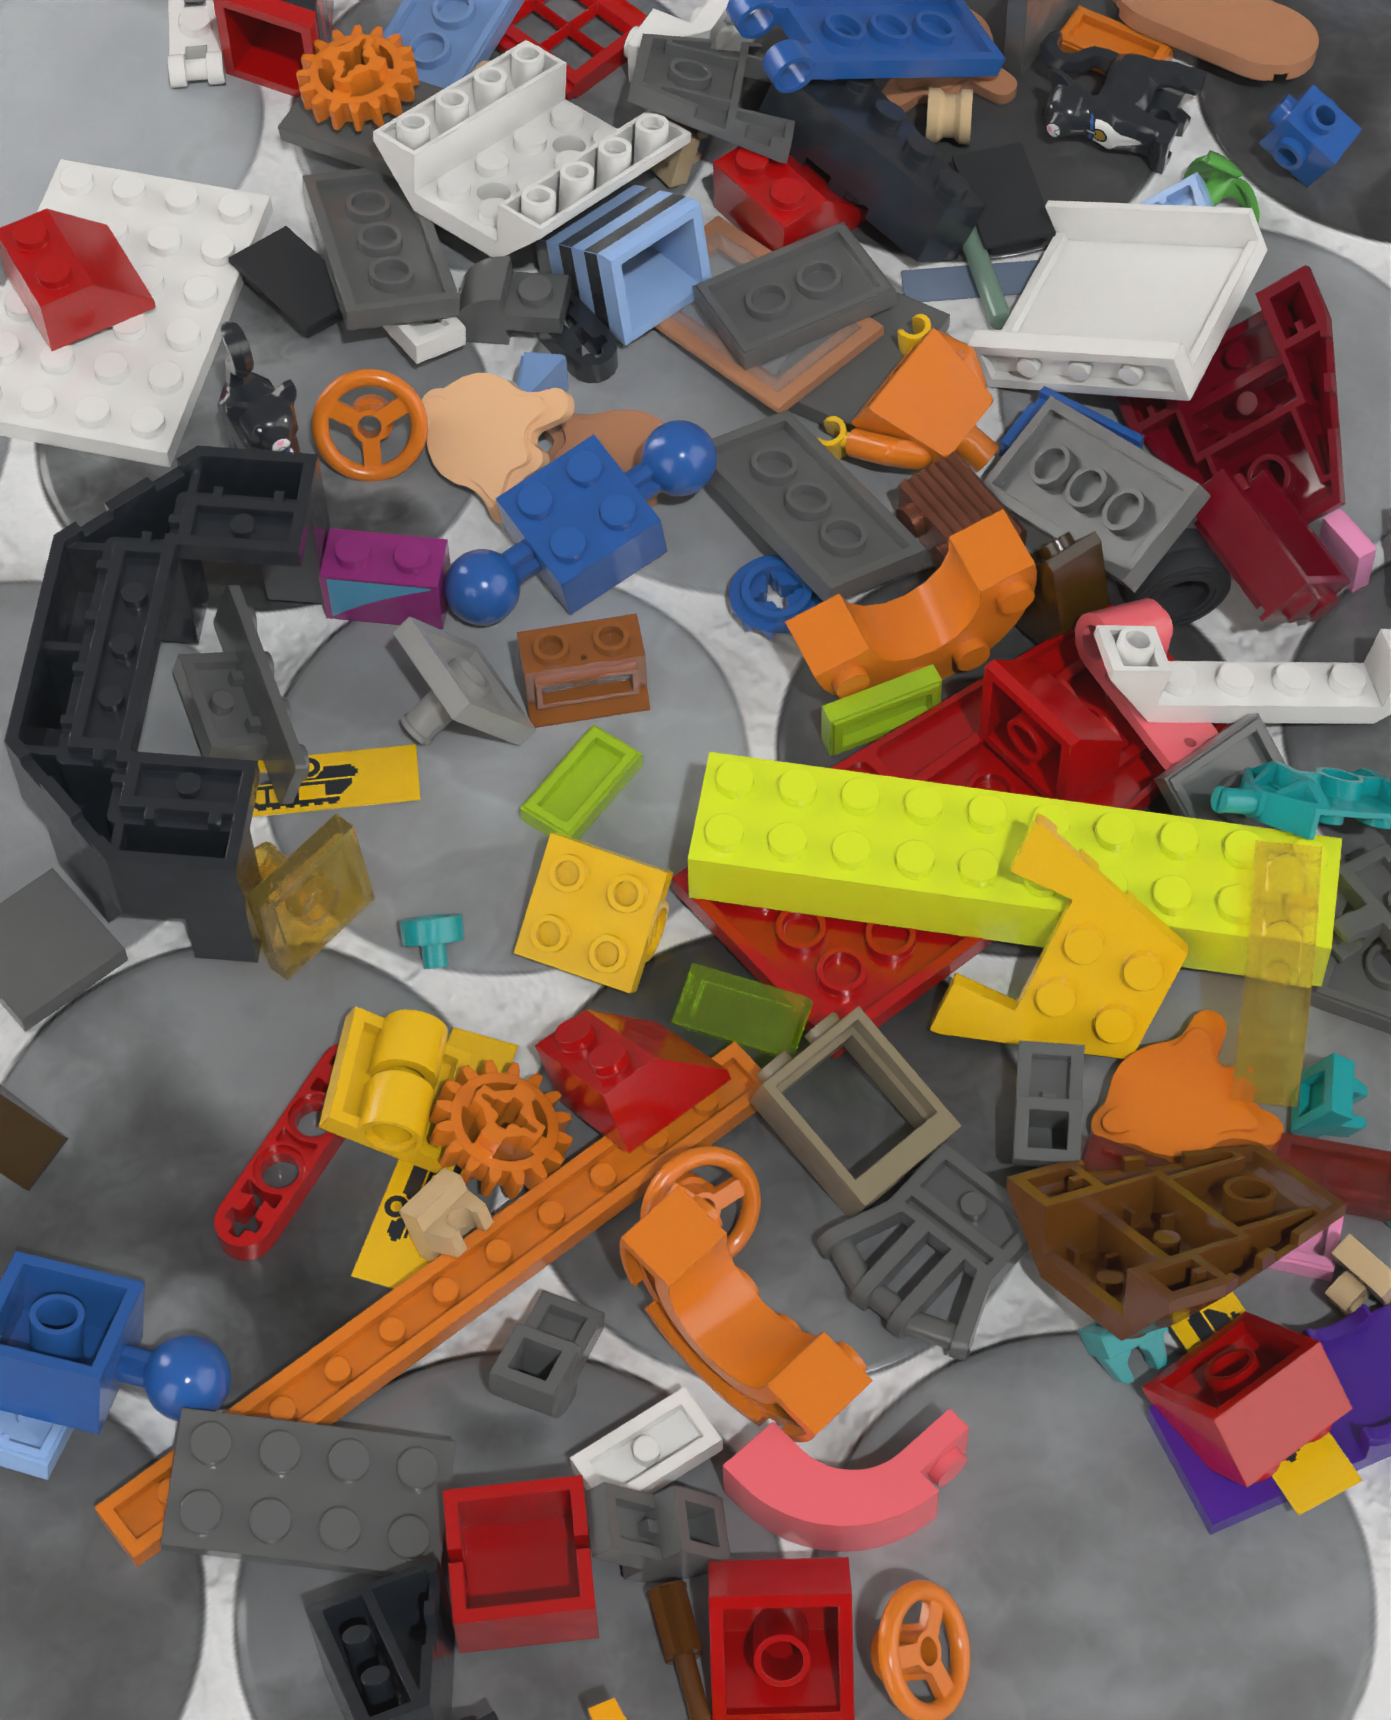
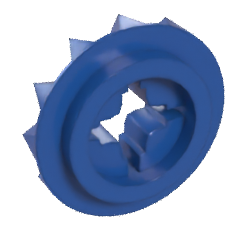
[729,555,824,640]

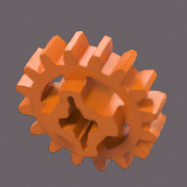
[296,25,419,131]
[429,1060,573,1199]

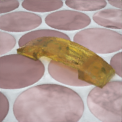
[1230,840,1322,1107]

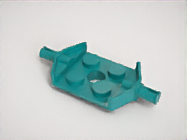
[1211,761,1391,840]

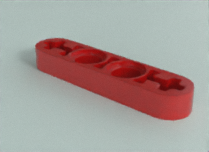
[214,1043,346,1261]

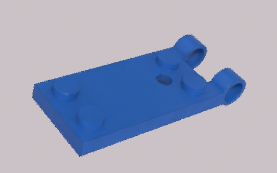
[726,0,1006,93]

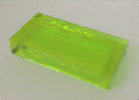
[671,963,813,1059]

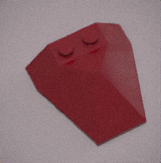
[1116,265,1346,524]

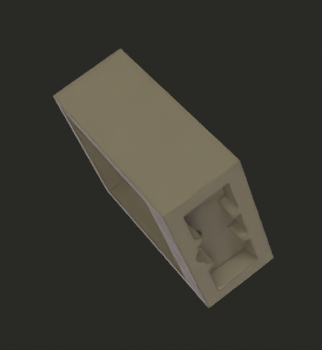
[749,1006,961,1219]

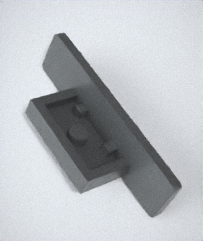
[173,585,309,805]

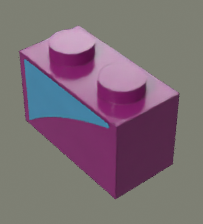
[319,528,451,629]

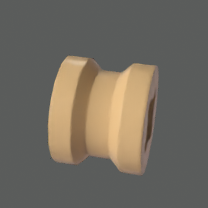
[926,87,973,145]

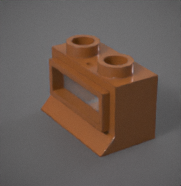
[517,613,650,728]

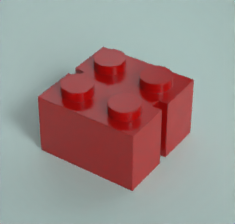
[443,1475,599,1654]

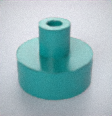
[399,913,465,969]

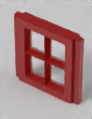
[496,0,647,101]

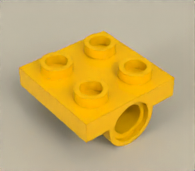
[514,832,674,994]
[319,1006,472,1174]

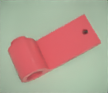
[1075,598,1219,770]

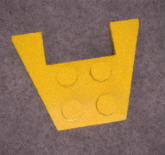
[930,813,1188,1059]

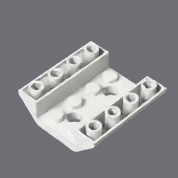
[373,40,691,257]

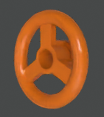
[311,369,428,482]
[640,1146,761,1258]
[870,1579,971,1720]

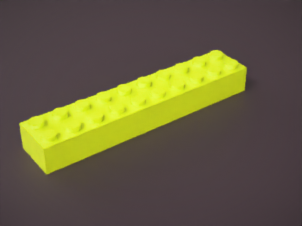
[688,752,1342,987]

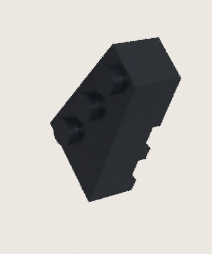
[305,1557,455,1720]

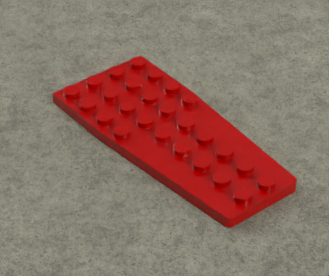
[672,605,1231,1060]

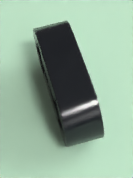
[535,293,618,383]

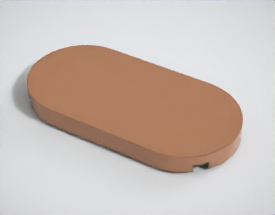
[1112,0,1319,81]

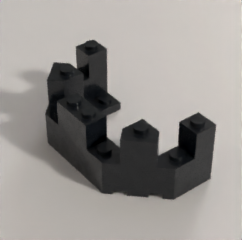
[4,446,331,963]

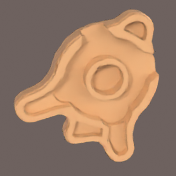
[422,373,574,525]

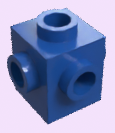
[1259,84,1362,188]

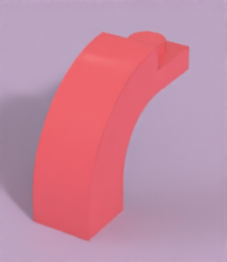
[723,1408,969,1552]

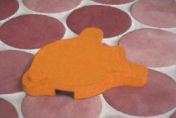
[1090,1010,1284,1164]

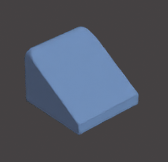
[516,352,569,392]

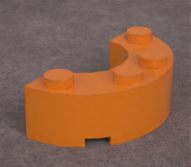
[785,509,1037,698]
[620,1185,873,1443]

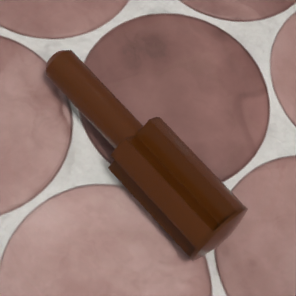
[646,1581,711,1720]

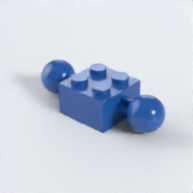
[444,420,717,626]
[0,1251,231,1435]

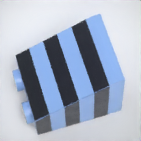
[535,183,712,346]

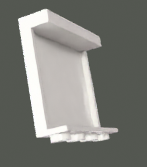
[968,200,1268,401]

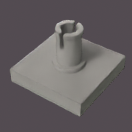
[393,616,536,746]

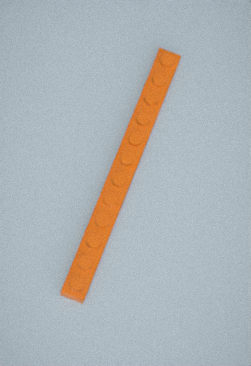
[94,1041,763,1568]

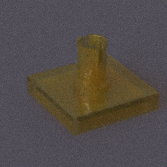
[246,814,375,981]

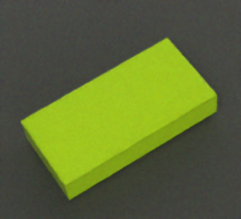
[821,664,942,756]
[520,724,643,840]

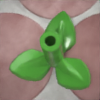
[1183,150,1260,224]

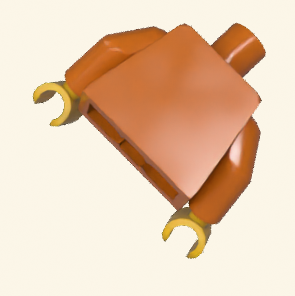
[817,314,999,473]

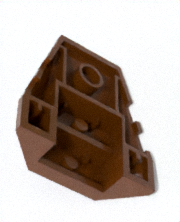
[1006,1145,1346,1341]

